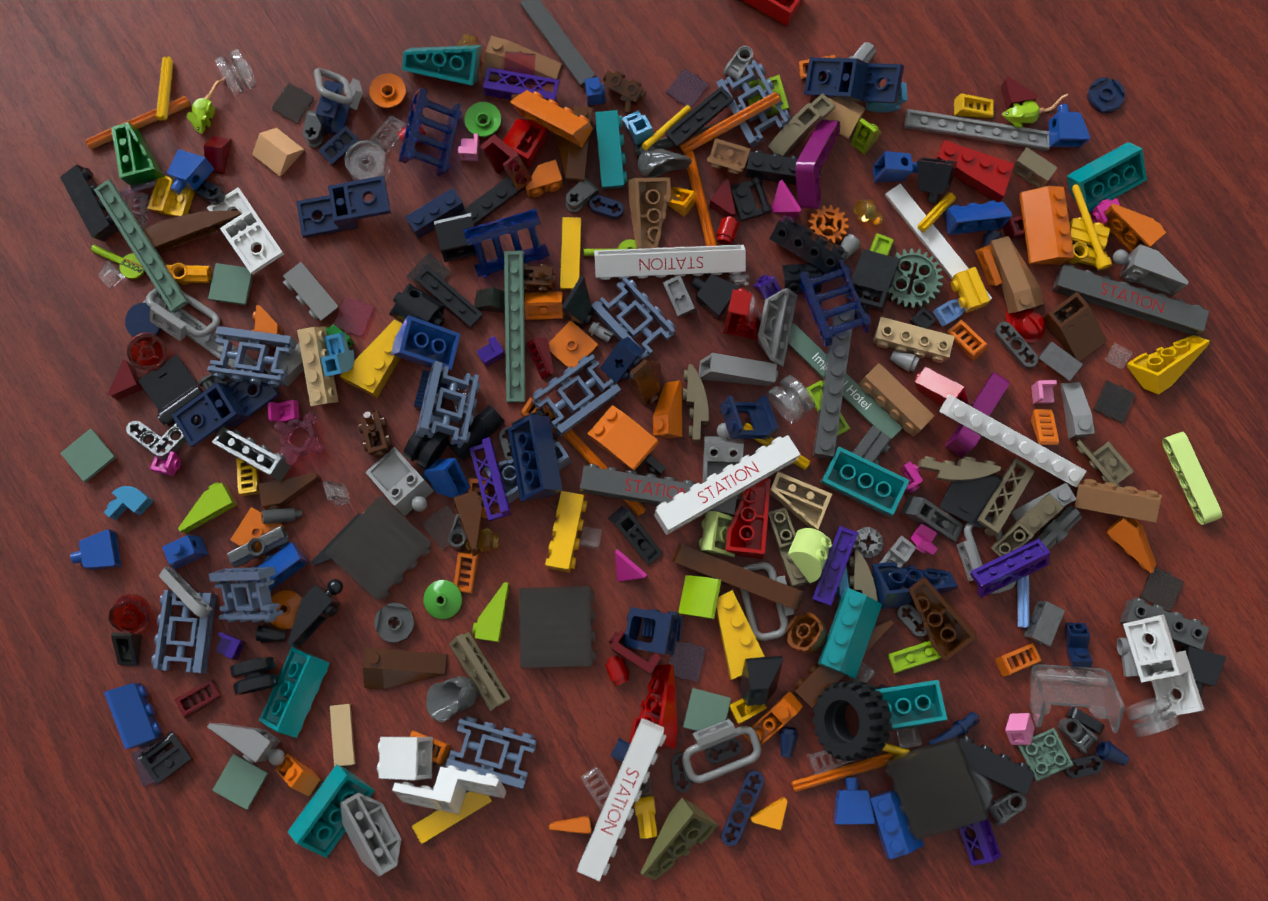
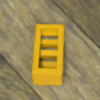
[954,93,994,118]
[237,458,260,496]

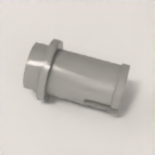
[588,322,613,343]

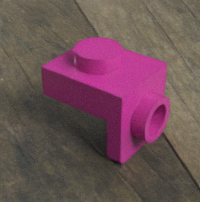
[1091,198,1120,225]
[268,400,299,424]
[150,451,181,476]
[900,461,923,494]
[911,523,938,555]

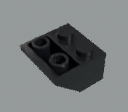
[434,213,481,262]

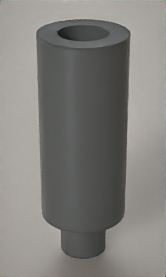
[261,507,302,524]

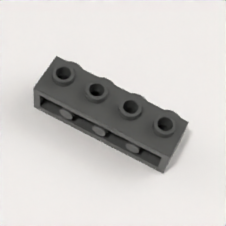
[212,427,291,482]
[1120,597,1209,650]

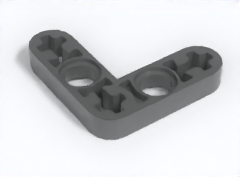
[126,417,200,460]

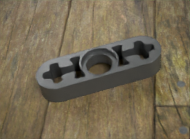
[994,322,1038,369]

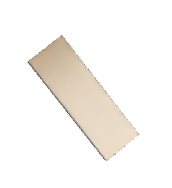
[330,704,356,767]

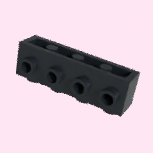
[745,151,822,185]
[60,165,119,242]
[769,215,848,277]
[946,736,1035,795]

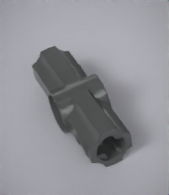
[1033,506,1082,550]
[228,526,289,568]

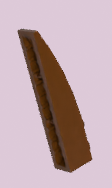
[142,211,243,254]
[793,620,894,709]

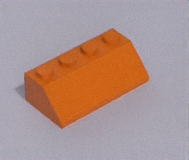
[510,90,593,147]
[1019,186,1074,265]

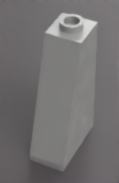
[699,353,778,386]

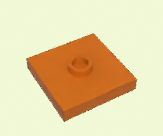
[549,320,598,368]
[230,507,285,560]

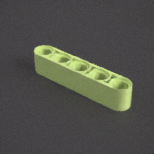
[1162,432,1222,525]

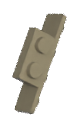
[1076,438,1134,487]

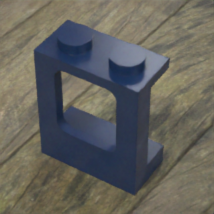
[316,80,351,135]
[720,396,779,439]
[623,607,681,656]

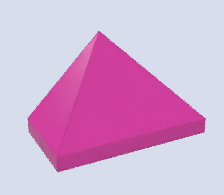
[772,180,802,218]
[615,549,647,582]

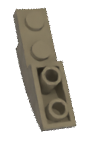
[768,93,835,157]
[683,364,709,443]
[917,457,1001,482]
[991,493,1064,557]
[768,507,809,588]
[848,551,877,601]

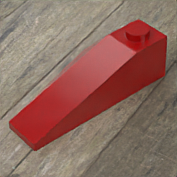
[725,478,771,559]
[630,664,678,749]

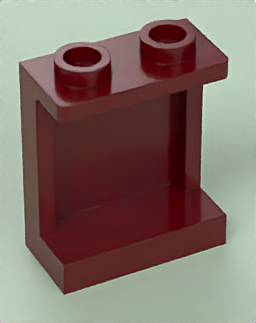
[480,135,532,190]
[609,631,661,675]

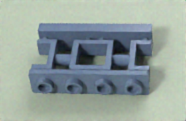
[716,60,791,149]
[591,277,675,363]
[207,326,297,387]
[531,354,621,438]
[416,361,480,448]
[209,567,283,622]
[152,590,217,674]
[446,716,538,789]

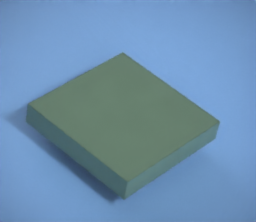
[208,263,253,306]
[60,428,117,482]
[683,688,731,731]
[1017,728,1073,782]
[212,754,269,810]

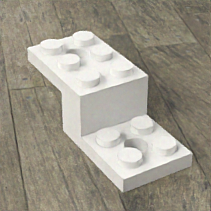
[207,187,284,275]
[1123,614,1204,718]
[392,766,506,814]

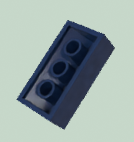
[508,415,563,502]

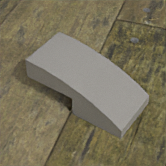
[879,535,916,576]

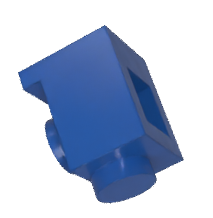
[585,77,606,106]

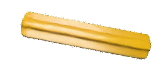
[917,192,956,232]

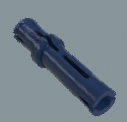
[927,712,980,754]

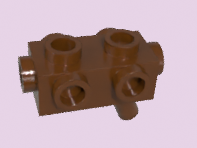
[603,71,647,113]
[524,263,556,293]
[358,410,392,457]

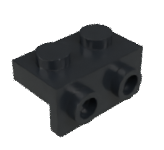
[782,263,823,294]

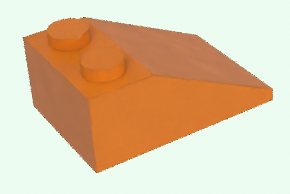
[1104,203,1166,253]
[588,405,659,471]

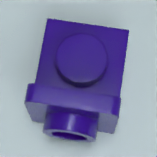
[753,275,781,301]

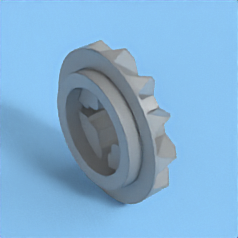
[853,527,884,558]

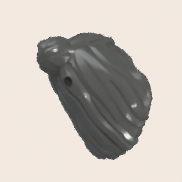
[638,145,692,178]
[426,676,480,722]

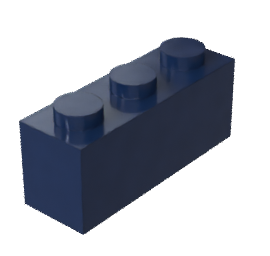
[405,188,465,239]

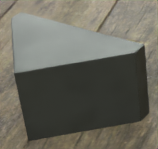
[474,287,505,313]
[111,632,142,666]

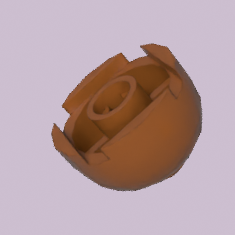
[786,612,827,653]

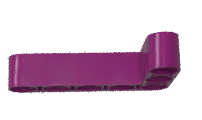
[795,120,840,209]
[945,372,1010,458]

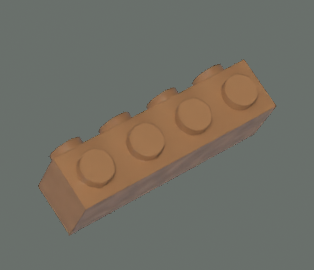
[858,363,934,437]
[1075,479,1162,523]

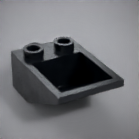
[845,249,900,322]
[288,579,343,648]

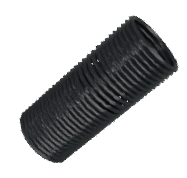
[448,405,505,461]

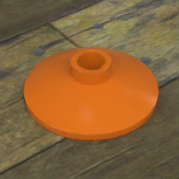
[369,73,406,108]
[270,590,302,630]

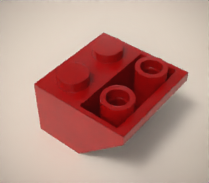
[503,119,548,167]

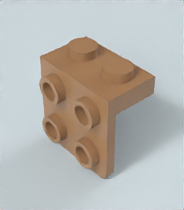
[707,138,751,174]

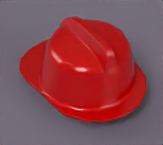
[1005,308,1045,343]

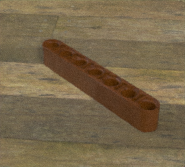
[672,543,805,611]

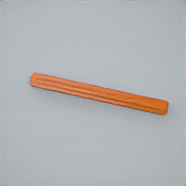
[680,92,781,154]
[85,96,190,149]
[684,151,717,246]
[563,429,646,516]
[792,753,907,792]

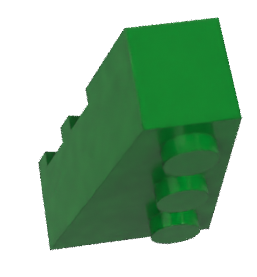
[111,122,165,186]

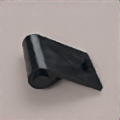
[138,354,203,426]
[939,457,1003,529]

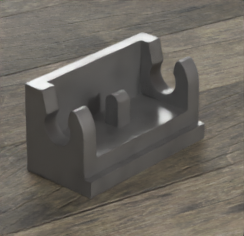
[663,275,698,318]
[1038,342,1083,381]
[1023,601,1065,646]

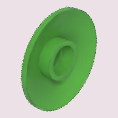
[465,102,501,137]
[423,580,462,619]

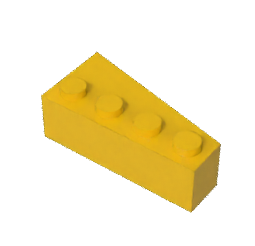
[340,319,403,398]
[545,491,588,573]
[716,590,765,680]

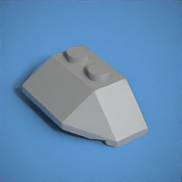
[758,288,798,367]
[340,793,401,876]

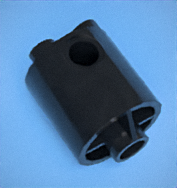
[389,283,445,327]

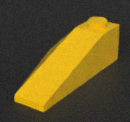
[1127,335,1210,394]

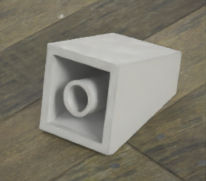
[377,737,433,780]

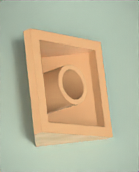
[823,97,866,139]
[252,128,305,177]

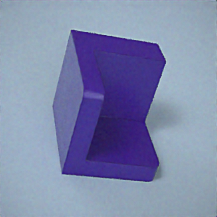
[477,336,505,367]
[216,632,246,660]

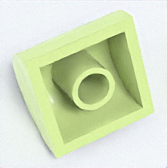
[699,511,735,557]
[788,528,832,583]

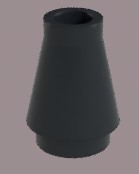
[256,624,287,644]

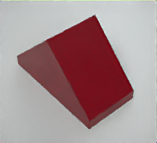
[1001,76,1039,110]
[204,136,232,174]
[709,179,736,218]
[107,360,143,400]

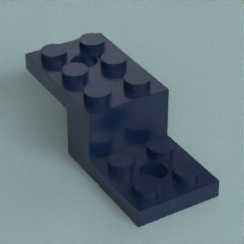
[804,57,904,104]
[296,176,391,238]
[172,364,280,447]

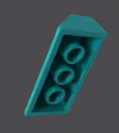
[1067,142,1147,212]
[820,446,910,517]
[818,588,882,679]
[259,647,330,738]
[875,680,947,731]
[288,764,375,858]

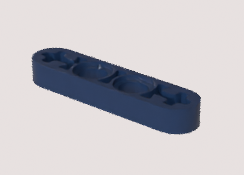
[721,770,764,846]

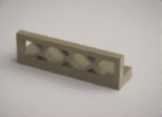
[977,458,1035,536]
[449,632,511,711]

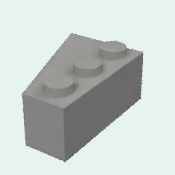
[283,262,339,321]

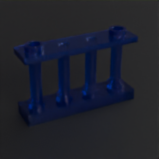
[398,88,462,176]
[463,209,550,277]
[799,259,871,347]

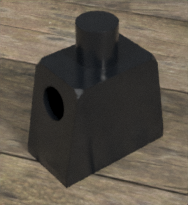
[917,157,957,203]
[691,275,739,320]
[1181,646,1226,696]

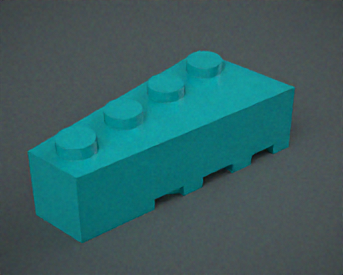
[401,45,482,85]
[595,110,627,189]

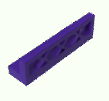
[483,67,559,102]
[469,438,512,521]
[812,526,858,606]
[970,538,1050,598]
[944,784,1001,866]

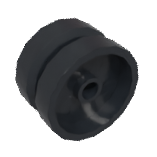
[403,423,450,470]
[230,657,279,695]

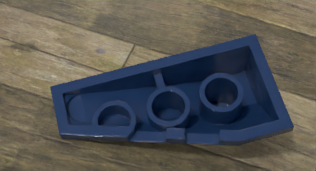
[872,562,958,609]

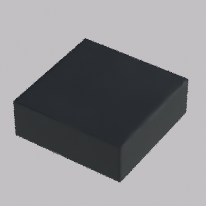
[910,307,937,329]

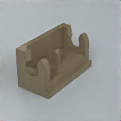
[1012,147,1058,188]

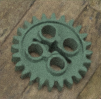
[889,248,943,309]

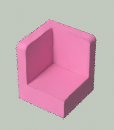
[458,133,480,161]
[1031,380,1057,404]
[1005,713,1035,745]

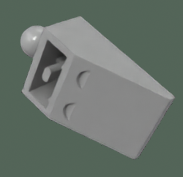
[1113,244,1189,296]
[702,423,744,499]
[366,447,434,516]
[207,723,285,765]

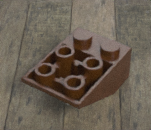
[1043,292,1107,362]

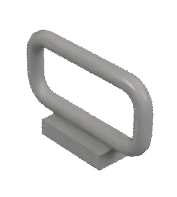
[314,68,363,110]
[145,288,220,341]
[956,516,1016,594]
[740,562,795,641]
[682,719,761,784]

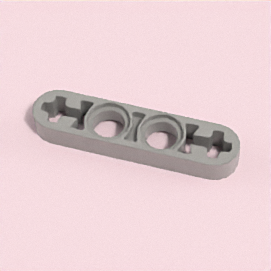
[159,566,212,618]

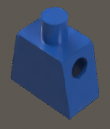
[1048,104,1090,148]
[167,149,214,195]
[872,151,918,183]
[424,458,470,498]
[70,529,122,570]
[162,535,209,570]
[833,777,875,824]

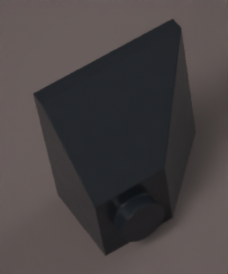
[562,275,593,329]
[739,656,783,706]

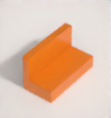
[975,244,1003,286]
[524,291,563,320]

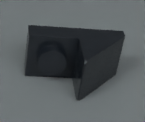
[635,454,666,476]

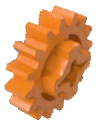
[808,205,849,244]

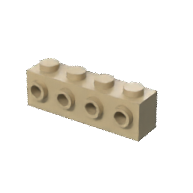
[872,317,955,363]
[297,327,339,406]

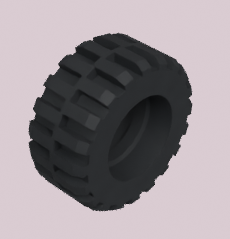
[812,681,892,761]

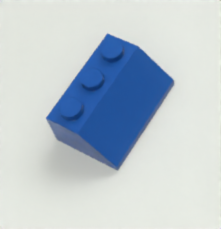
[944,201,1012,235]
[391,316,460,371]
[252,542,310,592]
[104,683,162,749]
[869,786,924,859]

